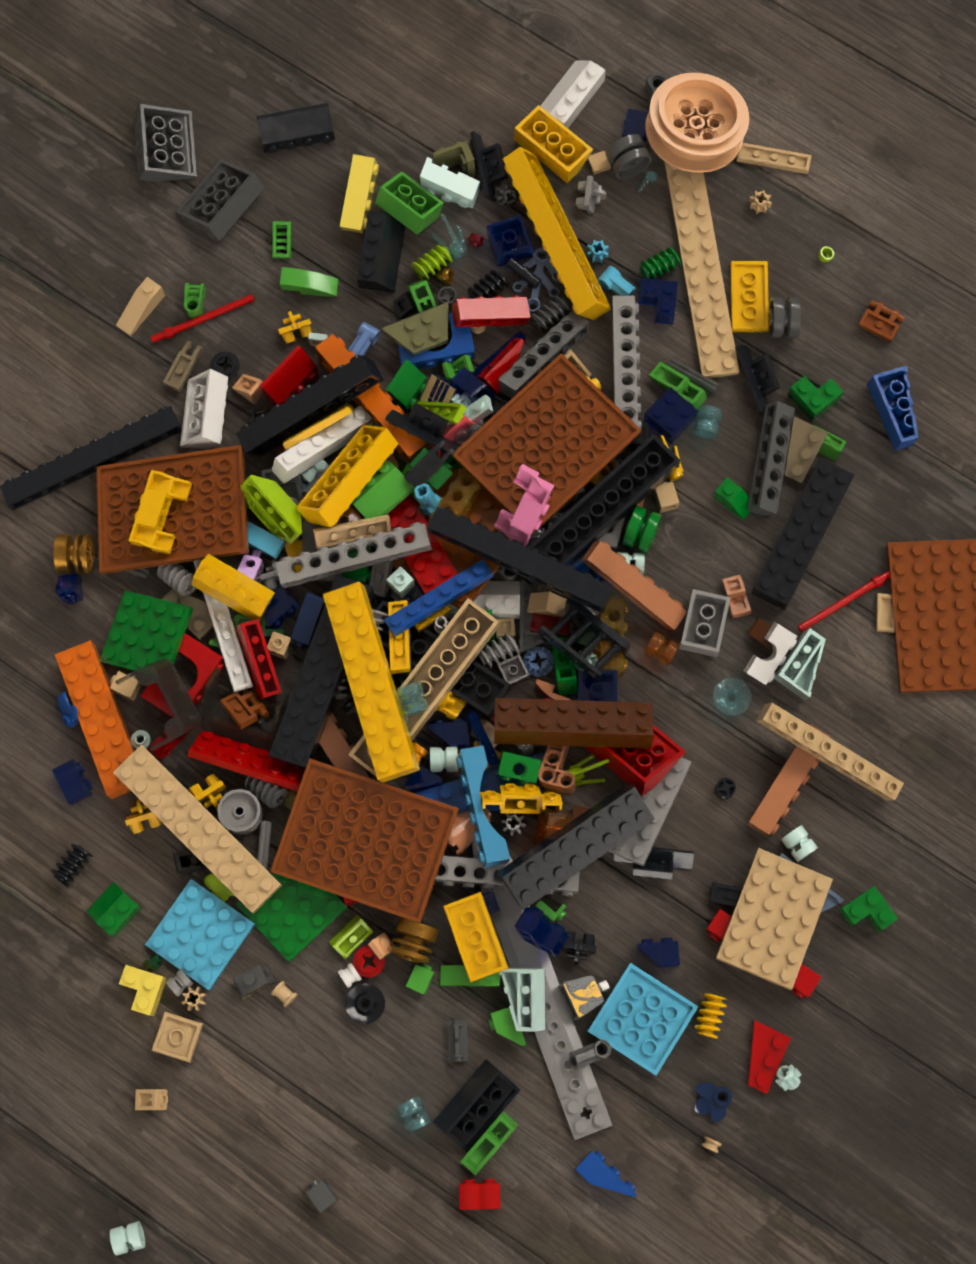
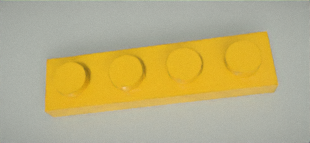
[388,600,411,674]

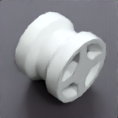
[338,963,362,988]

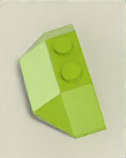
[240,475,302,544]

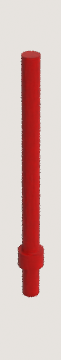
[150,294,255,343]
[797,570,890,632]

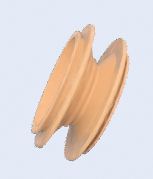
[645,73,749,173]

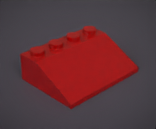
[586,725,686,796]

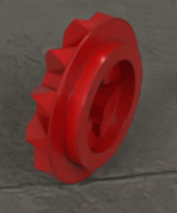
[353,945,385,977]

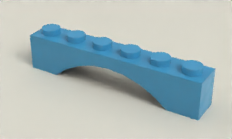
[456,746,510,868]

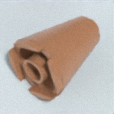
[447,808,492,857]

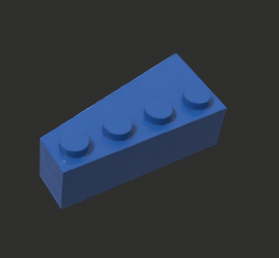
[867,366,918,451]

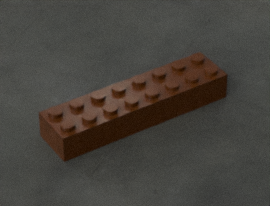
[494,698,653,749]

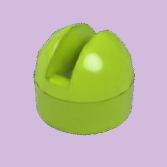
[818,246,834,263]

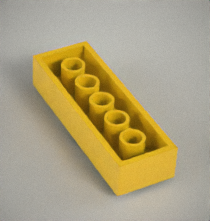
[296,425,399,528]

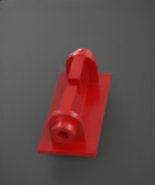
[149,721,188,761]

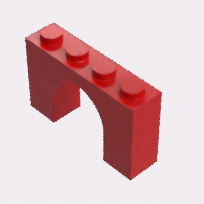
[141,633,225,724]

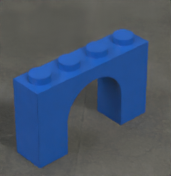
[398,313,475,369]

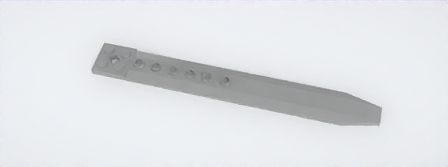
[472,841,613,1140]

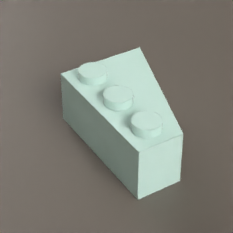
[420,157,480,208]
[774,628,826,700]
[499,968,545,1032]

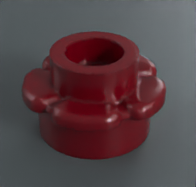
[467,233,484,248]

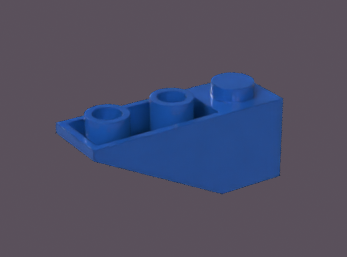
[575,1151,637,1197]

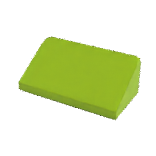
[329,915,374,959]

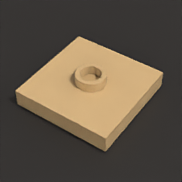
[152,1012,203,1063]

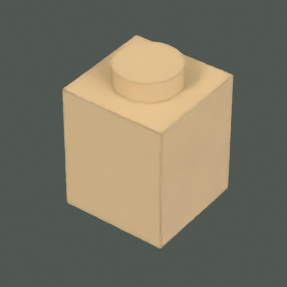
[654,481,679,513]
[110,671,142,701]

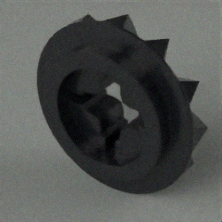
[210,351,240,380]

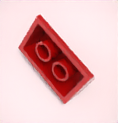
[260,345,319,406]

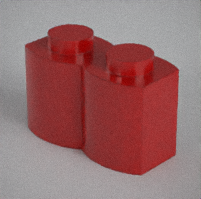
[459,1179,501,1210]

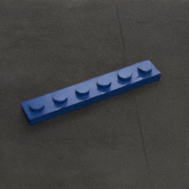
[384,559,494,637]

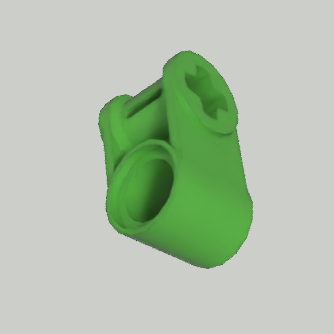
[184,283,206,319]

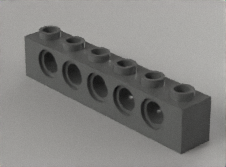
[499,311,590,399]
[747,401,795,517]

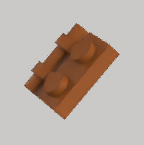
[858,300,905,343]
[220,689,269,729]

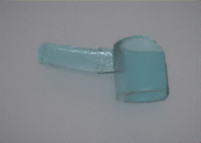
[637,171,657,194]

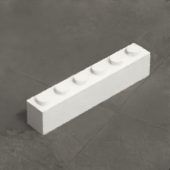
[272,406,373,483]

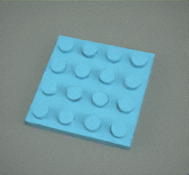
[145,879,255,990]
[587,963,698,1076]

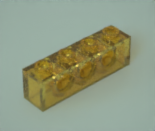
[429,467,484,522]
[600,597,628,676]

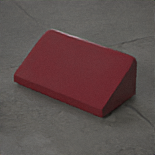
[530,613,571,638]

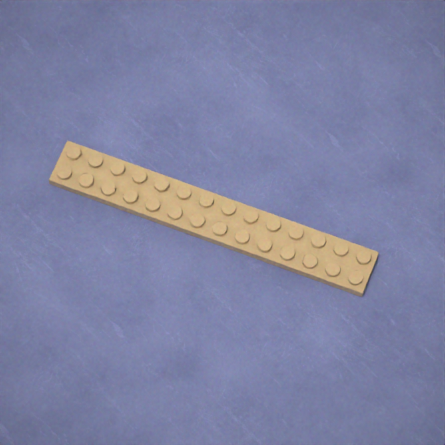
[664,161,739,378]

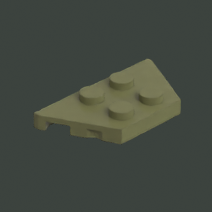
[382,302,449,356]

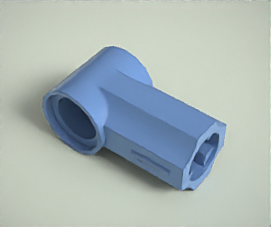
[347,322,381,356]

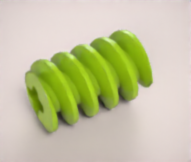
[411,244,453,280]

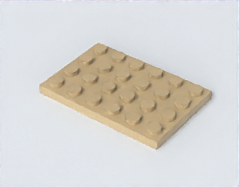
[716,848,833,990]

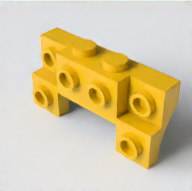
[128,470,192,554]
[480,783,563,814]

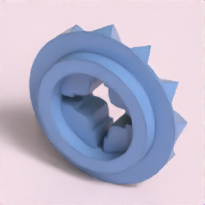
[523,646,554,677]

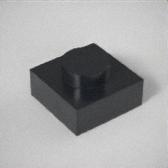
[393,292,416,318]

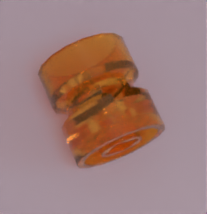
[644,631,680,666]

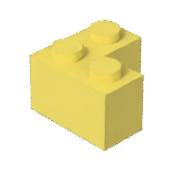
[119,965,167,1017]

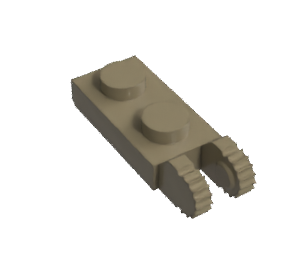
[163,341,203,392]

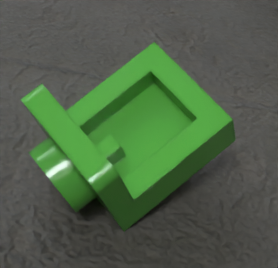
[442,355,474,382]
[535,900,566,923]

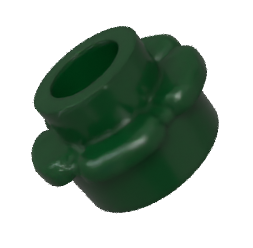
[143,954,162,972]

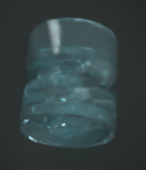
[694,405,723,439]
[396,682,429,716]
[396,1096,432,1134]

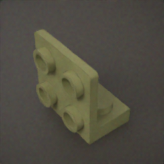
[433,141,475,177]

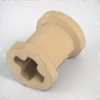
[271,981,298,1008]

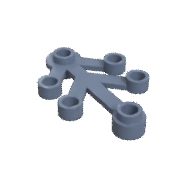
[512,247,560,314]

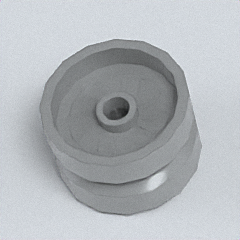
[217,789,263,835]

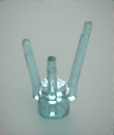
[431,213,468,259]

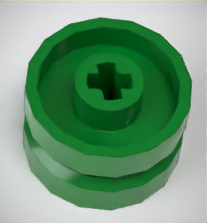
[622,506,662,554]

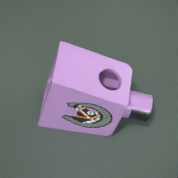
[237,550,264,583]

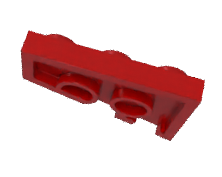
[748,1020,791,1094]

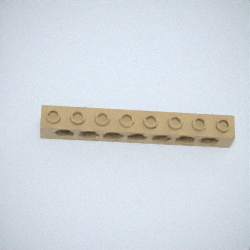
[756,703,904,801]

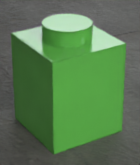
[406,963,435,996]

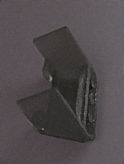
[115,658,201,751]
[201,668,290,751]

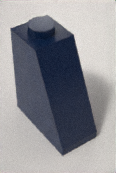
[291,592,325,650]

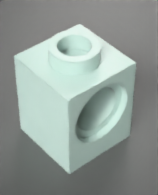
[387,566,415,599]

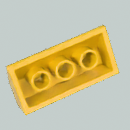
[513,105,593,183]
[191,554,275,622]

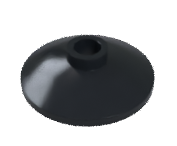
[345,983,385,1024]

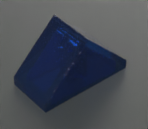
[404,764,444,793]

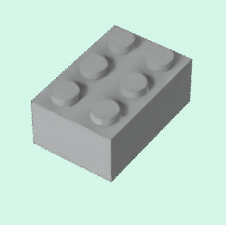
[679,589,731,658]

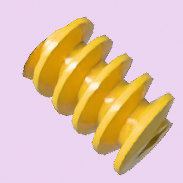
[694,993,727,1039]

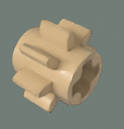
[749,190,772,214]
[182,987,206,1011]

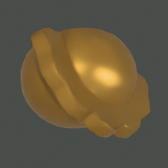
[436,268,454,285]

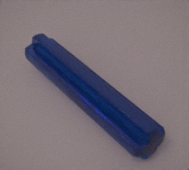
[467,711,499,766]

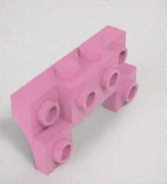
[494,464,555,547]

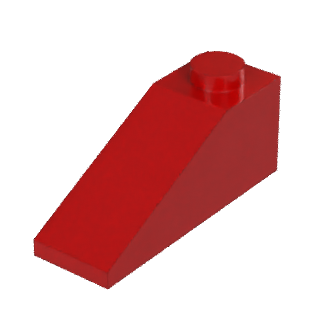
[477,338,524,394]

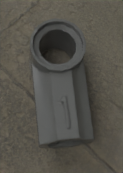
[569,1040,611,1069]

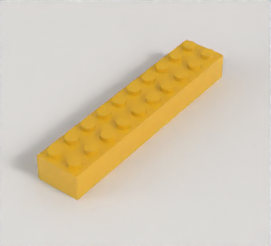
[503,147,611,321]
[323,582,420,783]

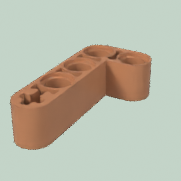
[538,745,576,796]

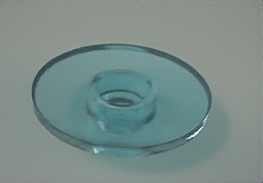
[713,678,752,716]

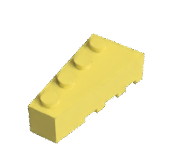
[340,154,379,234]

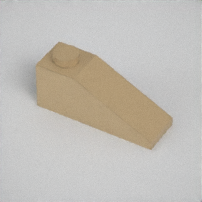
[116,277,165,337]

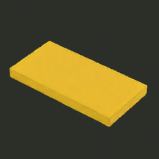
[730,261,769,332]
[283,404,354,450]
[443,892,509,983]

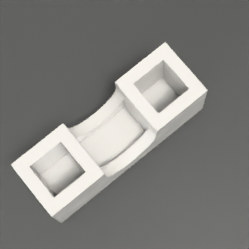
[743,622,797,685]

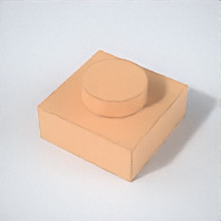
[368,932,396,960]

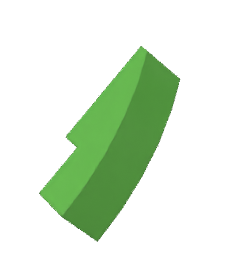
[280,267,339,297]
[649,362,707,412]
[460,1111,519,1175]

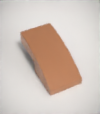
[722,575,751,619]
[536,679,571,700]

